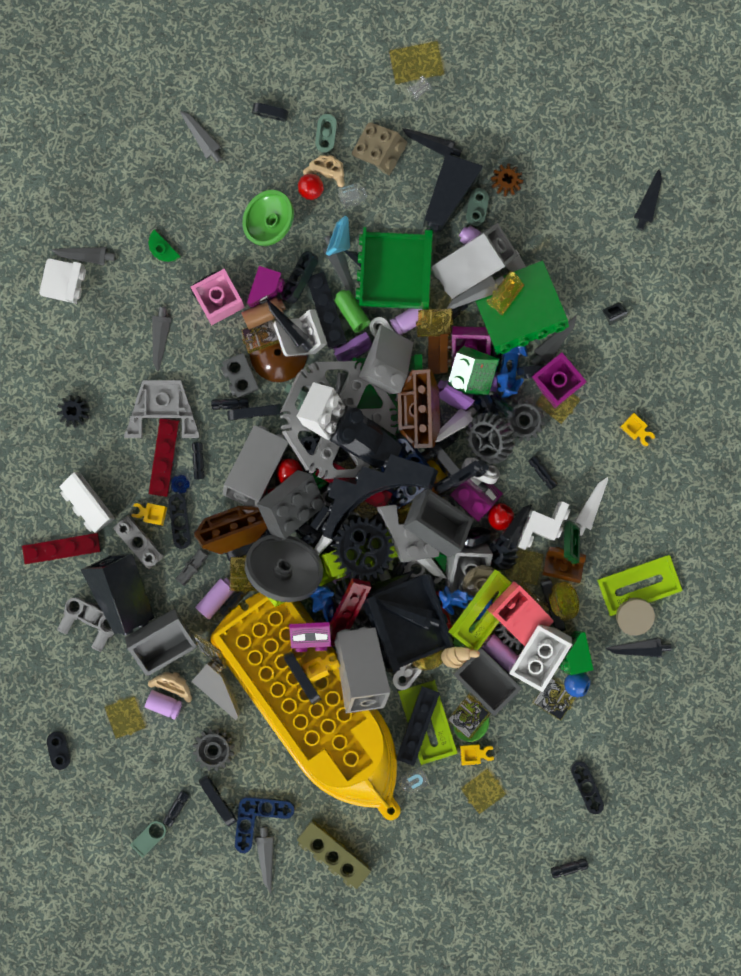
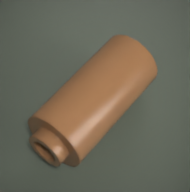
[241,297,286,330]

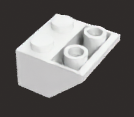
[297,382,345,440]

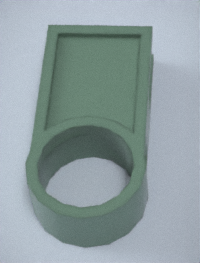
[130,820,167,858]

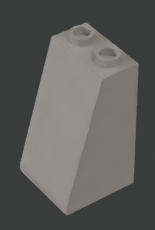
[431,223,518,299]
[222,425,289,507]
[335,627,390,713]

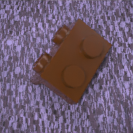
[428,334,452,375]
[542,547,586,583]

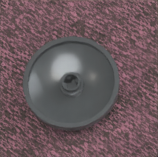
[245,535,323,602]

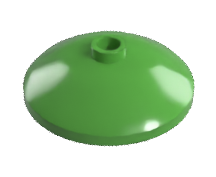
[242,190,294,246]

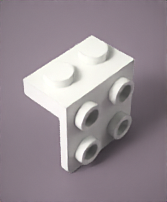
[39,259,86,304]
[274,309,327,356]

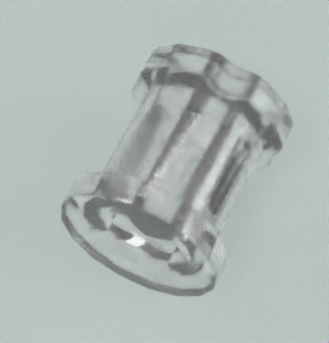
[407,76,432,101]

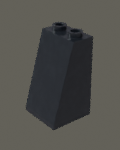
[423,154,483,234]
[81,554,155,636]

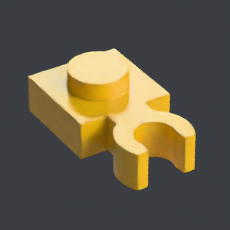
[620,413,655,446]
[131,503,167,526]
[303,653,340,683]
[460,744,494,765]

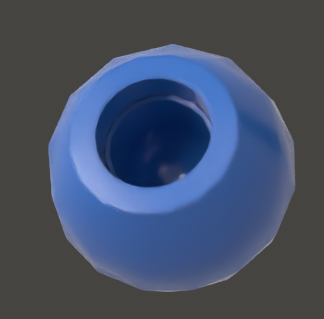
[564,672,591,697]

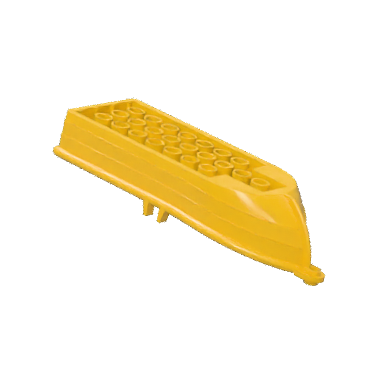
[210,592,400,820]

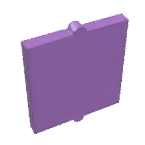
[439,385,475,411]

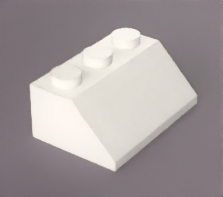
[60,472,115,533]
[509,624,572,692]

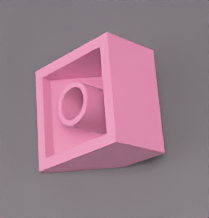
[191,269,245,326]

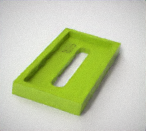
[597,555,683,616]
[449,570,512,650]
[398,680,458,765]

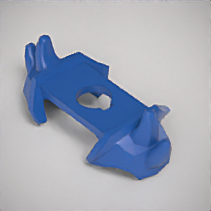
[497,346,528,398]
[310,586,337,622]
[439,586,492,620]

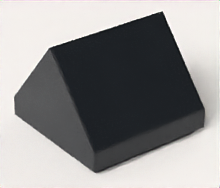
[602,302,628,325]

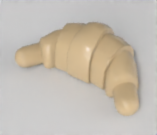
[303,155,345,187]
[441,647,480,668]
[148,672,192,703]

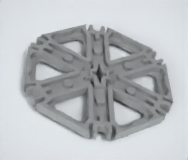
[280,361,398,479]

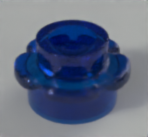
[171,475,190,494]

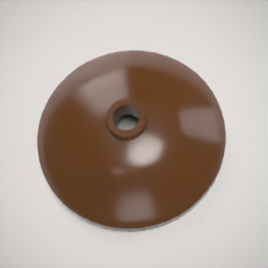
[250,328,307,382]

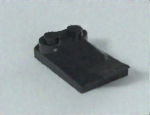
[330,405,403,469]

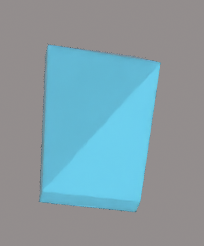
[326,216,350,256]

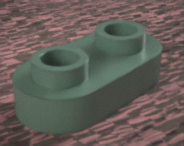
[315,114,337,154]
[466,188,489,227]

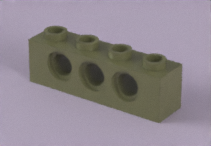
[297,819,372,889]

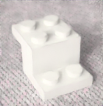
[516,502,570,550]

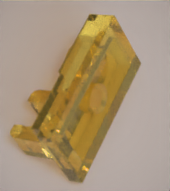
[486,272,524,315]

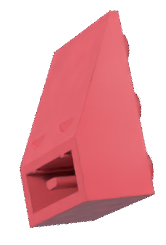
[487,582,554,646]

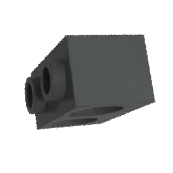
[221,353,260,398]

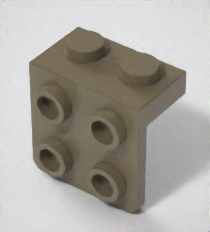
[352,122,408,176]

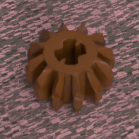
[491,164,523,197]

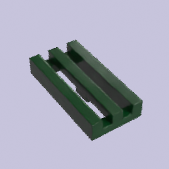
[564,520,580,564]

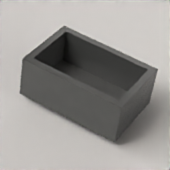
[257,470,325,539]
[403,489,473,557]
[125,609,197,676]
[452,647,522,716]

